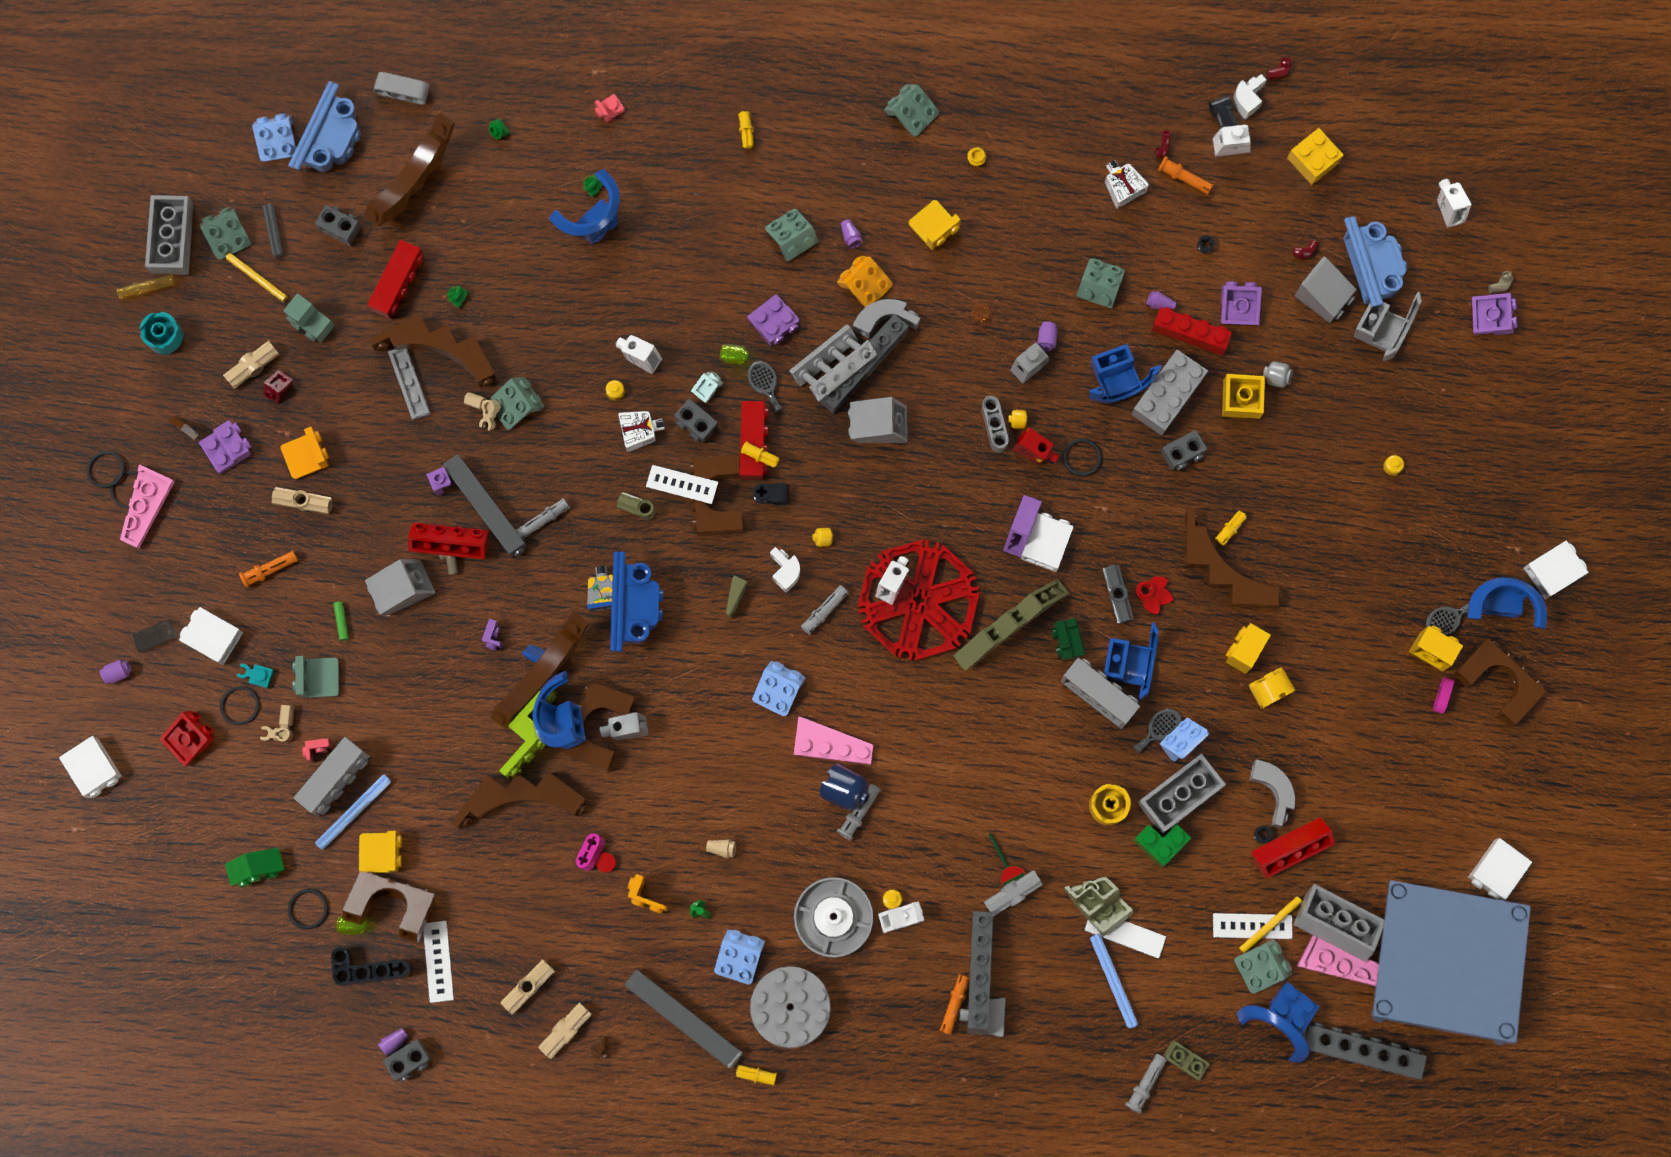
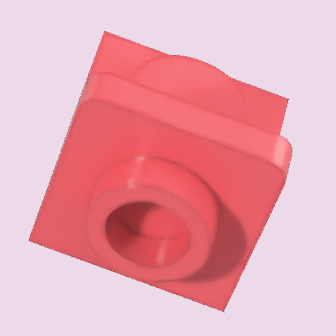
[595,94,625,122]
[302,738,333,763]

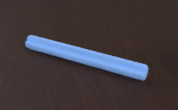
[315,775,391,850]
[1090,934,1138,1028]

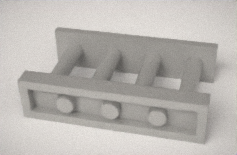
[789,325,877,402]

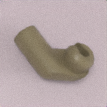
[1488,271,1513,294]
[439,555,458,575]

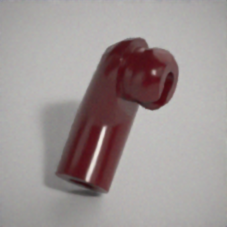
[1267,57,1291,79]
[1155,130,1171,158]
[1292,240,1319,259]

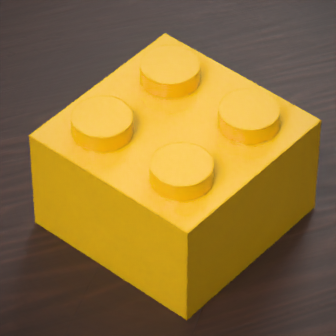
[1287,128,1343,185]
[1222,374,1265,419]
[1225,623,1271,674]
[1409,626,1463,672]

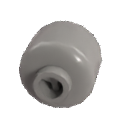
[1263,361,1293,388]

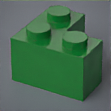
[1133,824,1191,868]
[225,847,284,888]

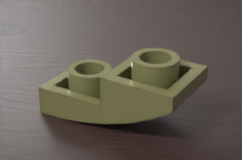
[1163,1040,1209,1081]

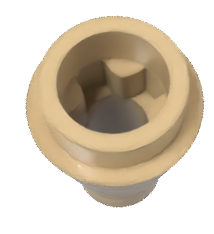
[706,839,736,859]

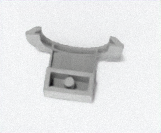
[1354,292,1421,362]

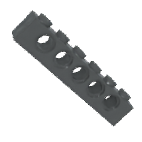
[820,314,909,414]
[967,911,993,1035]
[1303,1022,1427,1080]

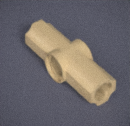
[223,341,279,389]
[272,487,332,514]
[500,959,555,1015]
[538,1003,592,1059]

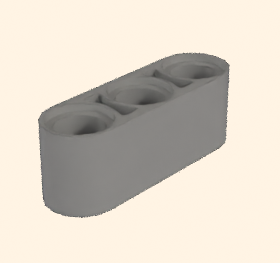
[373,72,430,104]
[982,396,1009,453]

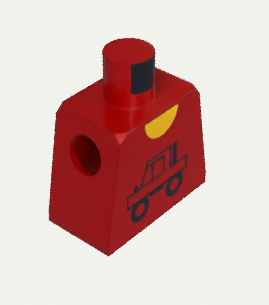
[1012,428,1059,465]

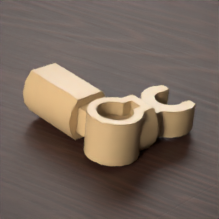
[464,392,500,431]
[260,705,295,743]

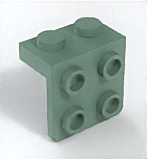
[884,84,939,136]
[200,207,251,259]
[765,209,819,261]
[1076,258,1125,308]
[489,377,544,430]
[292,656,339,698]
[1235,939,1292,994]

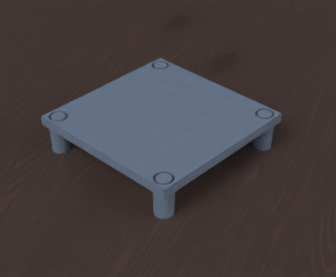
[1371,880,1530,1045]

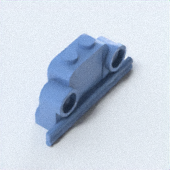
[288,81,361,172]
[1343,216,1407,307]

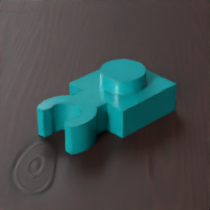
[237,664,274,689]

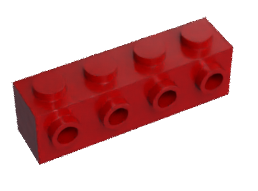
[367,239,424,319]
[1151,307,1232,356]
[740,401,768,480]
[408,523,489,560]
[1251,817,1335,879]

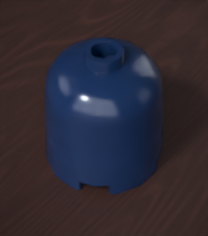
[820,763,870,810]

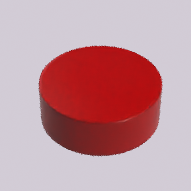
[596,853,616,873]

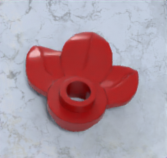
[1136,576,1173,614]

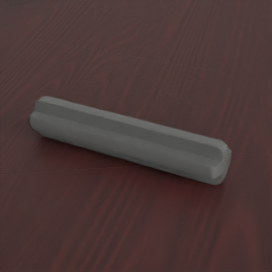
[263,204,283,258]

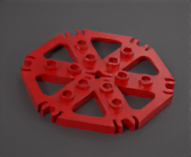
[857,539,980,661]

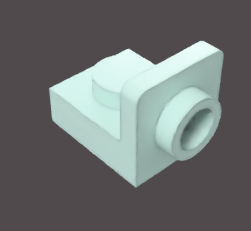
[691,372,723,403]

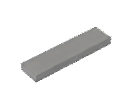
[388,349,431,421]

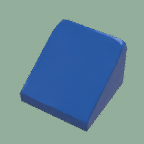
[522,645,545,662]

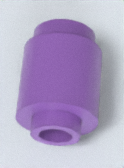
[1037,322,1058,351]
[100,659,131,684]

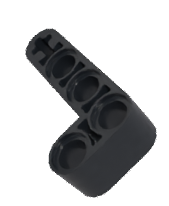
[331,947,413,986]

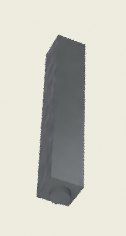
[443,454,527,558]

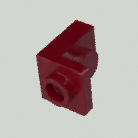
[263,369,293,404]

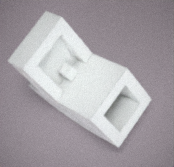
[1233,74,1266,120]
[770,547,800,593]
[878,901,924,933]

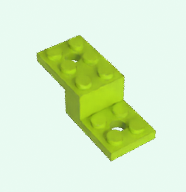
[499,689,558,780]

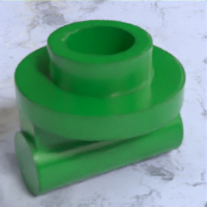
[489,118,511,139]
[583,175,603,198]
[447,285,469,308]
[690,900,712,919]

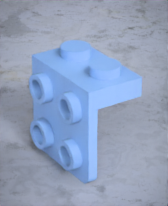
[252,114,296,161]
[752,661,806,716]
[1160,718,1209,762]
[714,929,765,984]

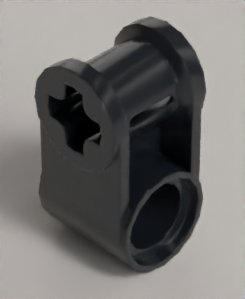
[753,483,790,506]

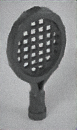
[748,361,782,413]
[1425,603,1469,636]
[1133,709,1182,753]

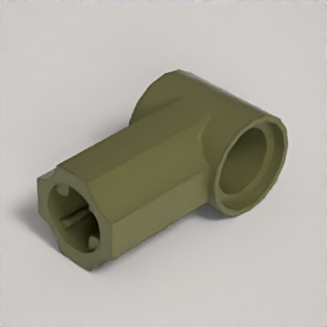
[616,492,656,520]

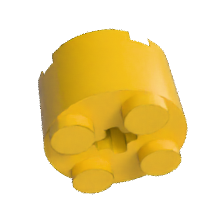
[1249,667,1296,709]
[1089,784,1131,825]

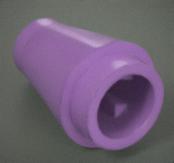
[841,220,863,248]
[1147,291,1176,310]
[378,1028,408,1057]

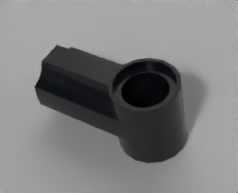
[1209,96,1237,129]

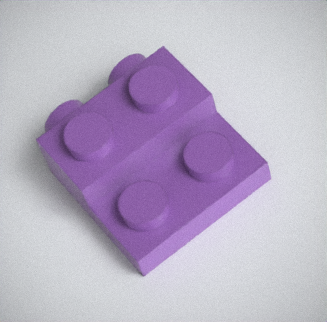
[1220,281,1262,325]
[1472,293,1518,335]
[747,294,800,347]
[199,420,252,474]

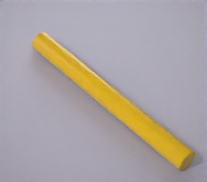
[226,253,288,302]
[1239,896,1302,954]

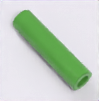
[333,602,349,641]

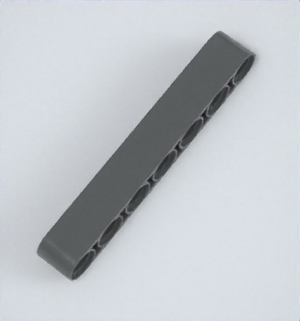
[624,969,743,1070]

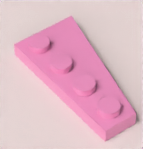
[120,465,175,549]
[794,716,873,765]
[1297,935,1378,986]

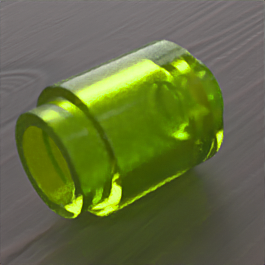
[720,344,748,365]
[336,915,367,935]

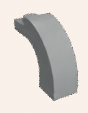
[853,299,920,339]
[1249,760,1295,828]

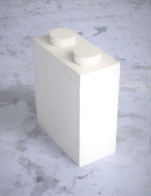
[1021,513,1074,572]
[1524,540,1589,600]
[179,607,243,665]
[59,736,122,798]
[1468,838,1532,901]

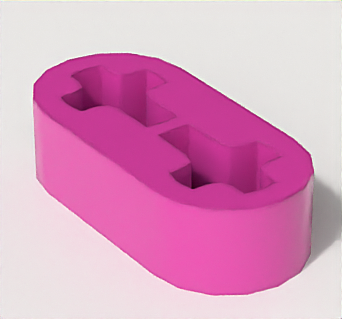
[1433,676,1454,714]
[576,833,605,871]

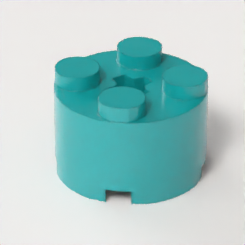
[140,312,184,355]

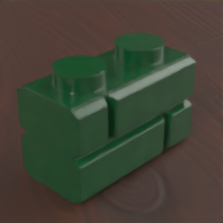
[1050,618,1086,662]

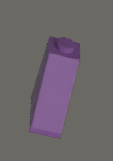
[1003,495,1042,557]

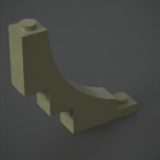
[954,579,1070,671]

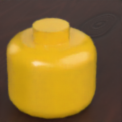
[605,380,625,401]
[1008,410,1027,429]
[1383,455,1404,476]
[812,528,833,547]
[883,890,902,910]

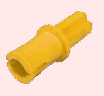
[739,111,754,149]
[741,442,779,468]
[1215,511,1246,546]
[736,1065,777,1086]

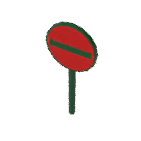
[989,833,1027,888]

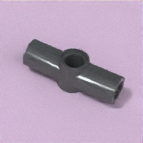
[1102,565,1134,625]

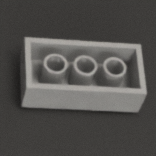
[145,195,194,275]
[1131,350,1208,436]
[1060,658,1140,730]
[294,737,370,817]
[1137,754,1226,834]
[1294,884,1384,962]

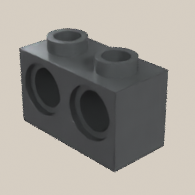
[315,205,362,246]
[674,399,719,444]
[1161,430,1207,471]
[382,1039,432,1082]

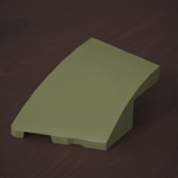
[1064,877,1134,937]

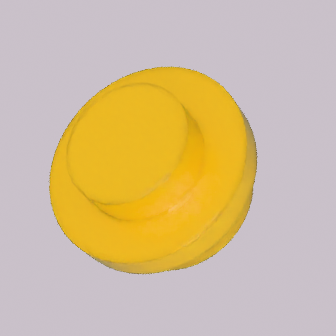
[968,148,986,166]

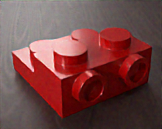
[159,710,216,767]

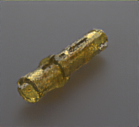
[116,274,175,300]

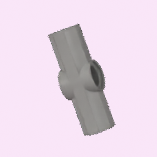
[984,870,1043,916]

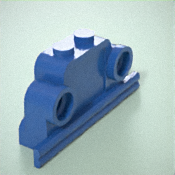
[610,552,663,652]

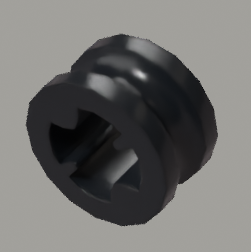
[1197,235,1215,254]
[1253,825,1272,844]

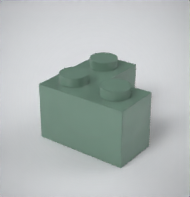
[283,293,334,343]

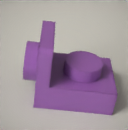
[426,467,451,496]
[482,619,503,651]

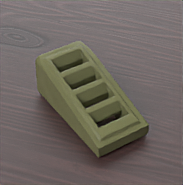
[726,576,748,619]

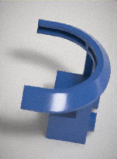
[549,169,620,245]
[1089,344,1161,403]
[1468,577,1547,629]
[1104,622,1159,701]
[533,671,586,750]
[1236,982,1320,1062]

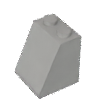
[1295,257,1356,323]
[848,397,907,443]
[365,559,436,615]

